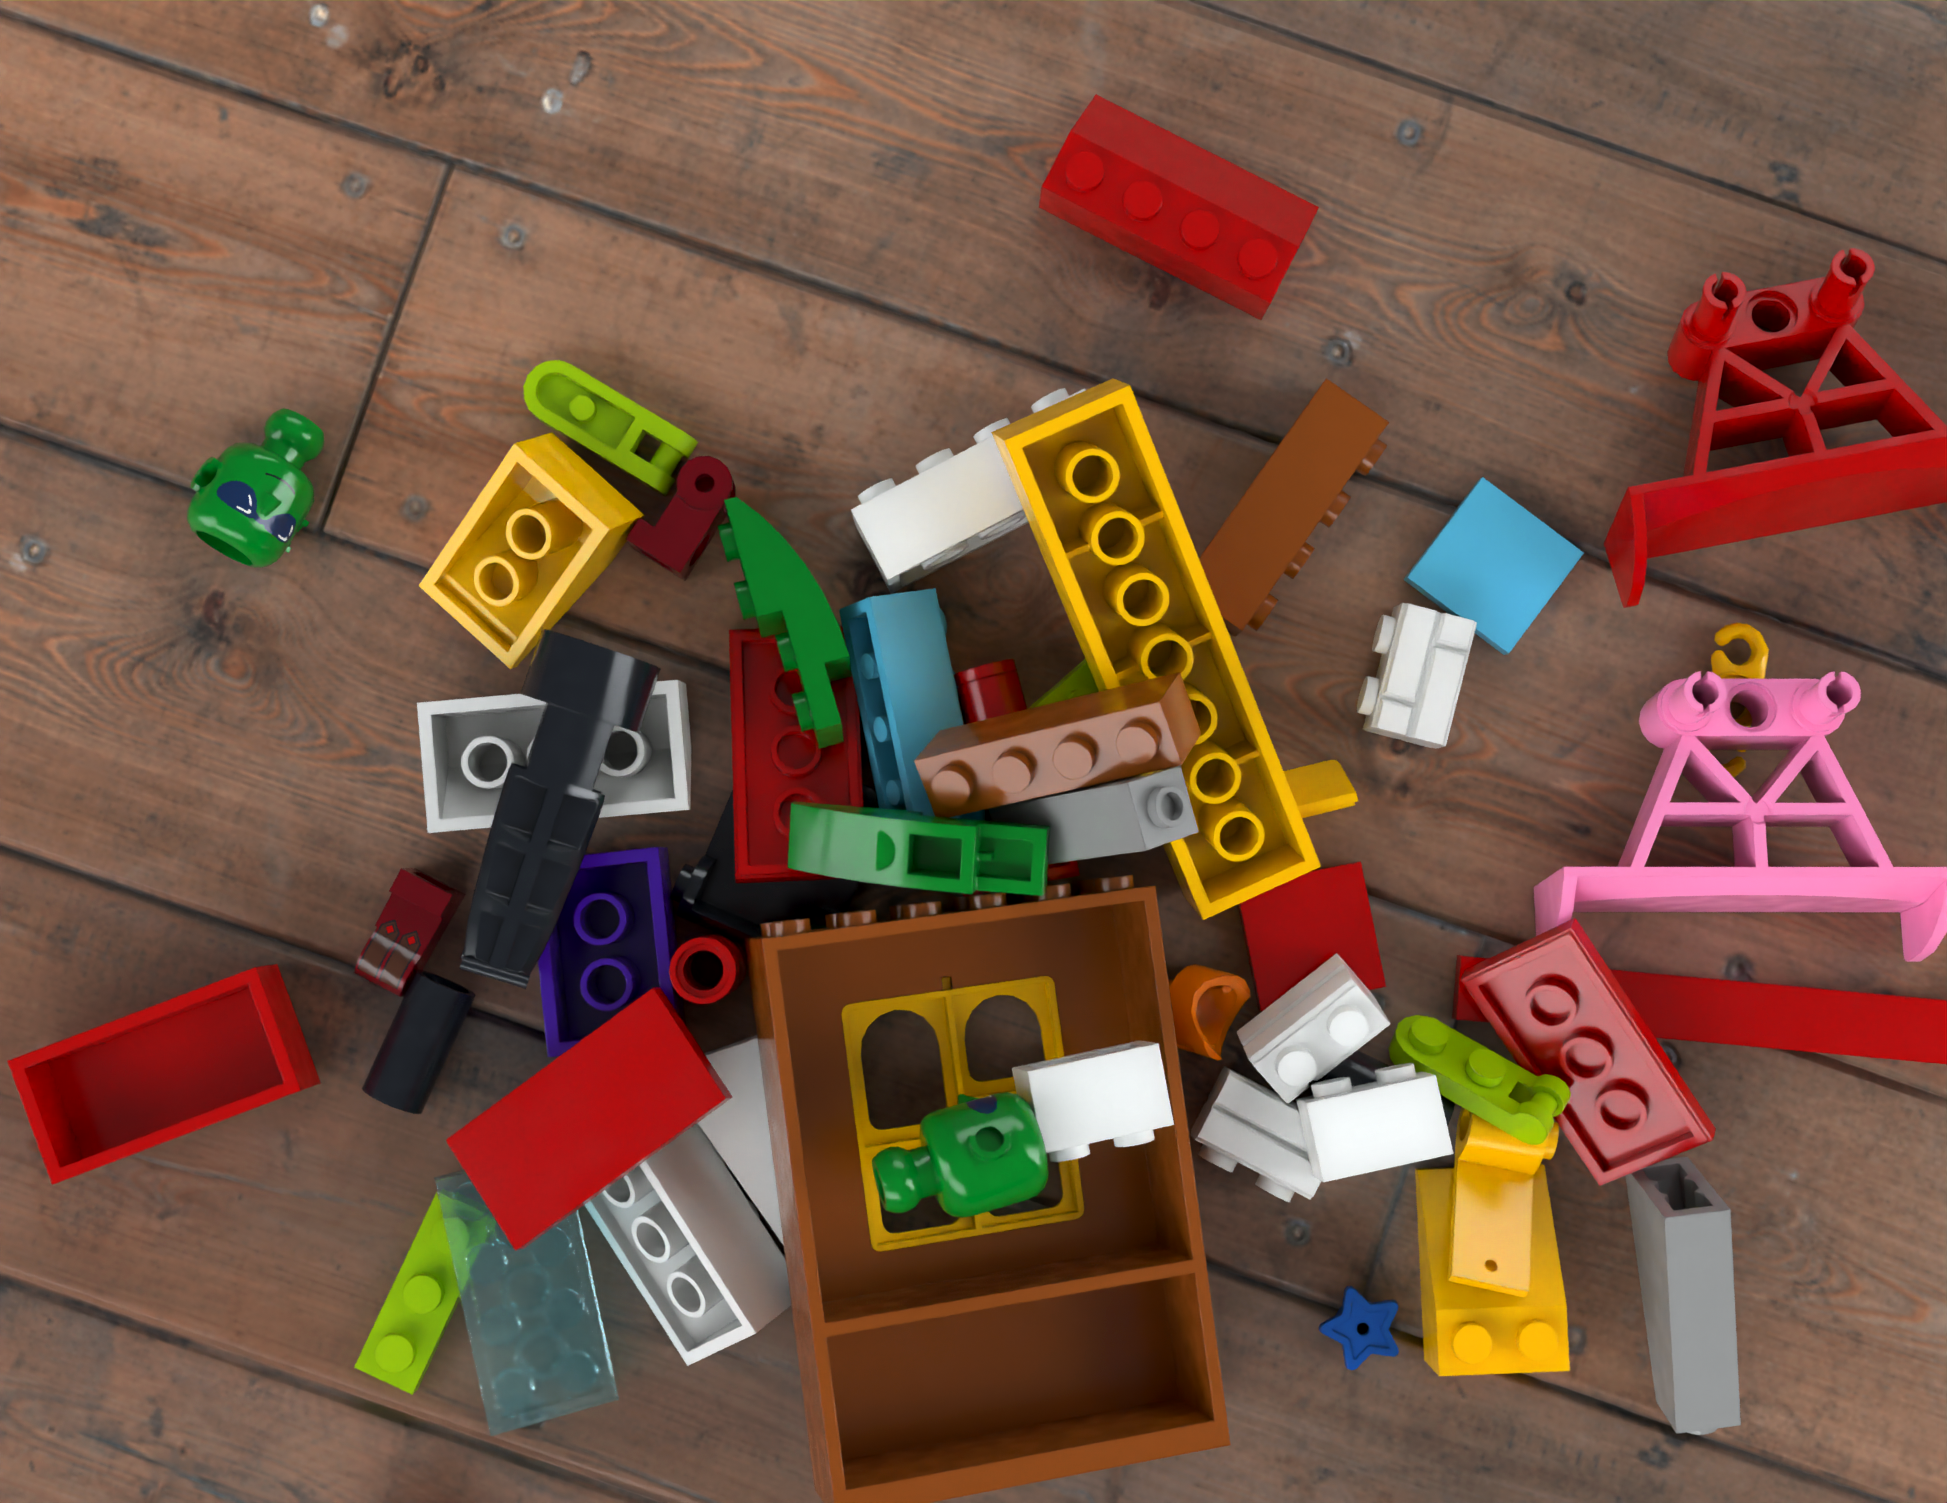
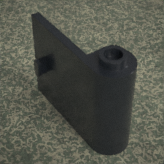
[670,783,879,945]

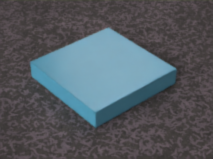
[1404,477,1584,655]

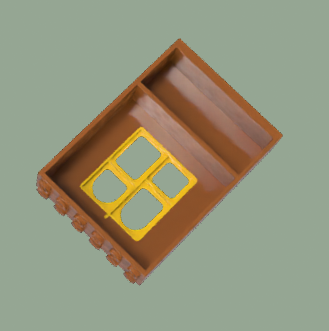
[745,875,1231,1503]

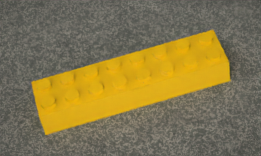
[991,378,1321,920]

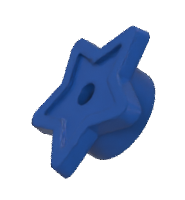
[1318,1286,1399,1370]

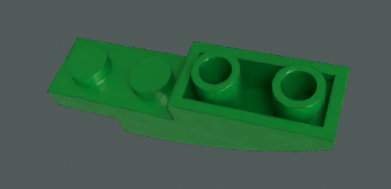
[717,497,852,749]
[788,802,1050,896]

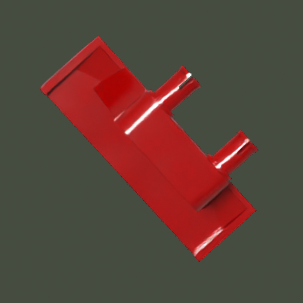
[1604,248,1947,608]

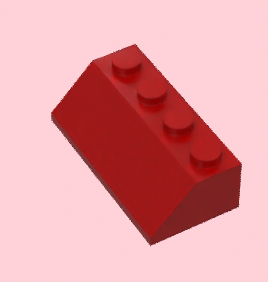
[1039,94,1319,320]

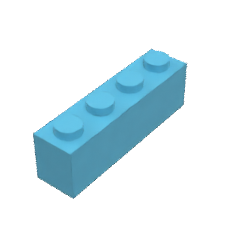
[839,588,985,820]

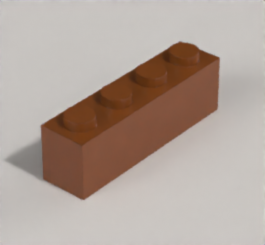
[1199,378,1389,637]
[914,672,1201,817]

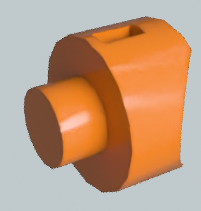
[1168,964,1251,1061]

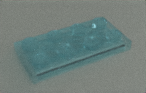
[434,1170,619,1436]

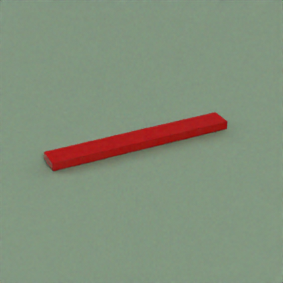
[1452,955,1947,1064]

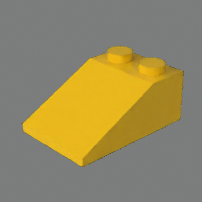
[419,432,645,669]
[1415,1163,1570,1376]

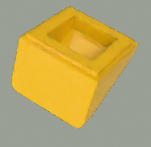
[1284,760,1358,818]

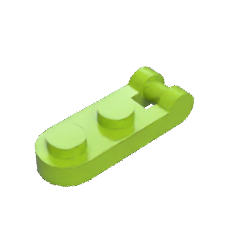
[523,360,698,496]
[1388,1015,1571,1145]

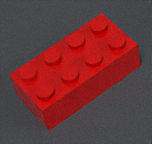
[7,964,321,1185]

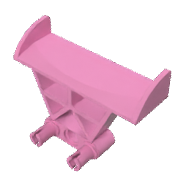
[1534,671,1947,962]

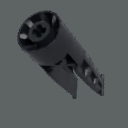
[459,628,661,989]

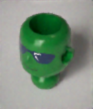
[187,408,325,568]
[872,1092,1049,1218]

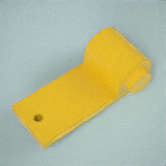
[1448,1107,1559,1297]

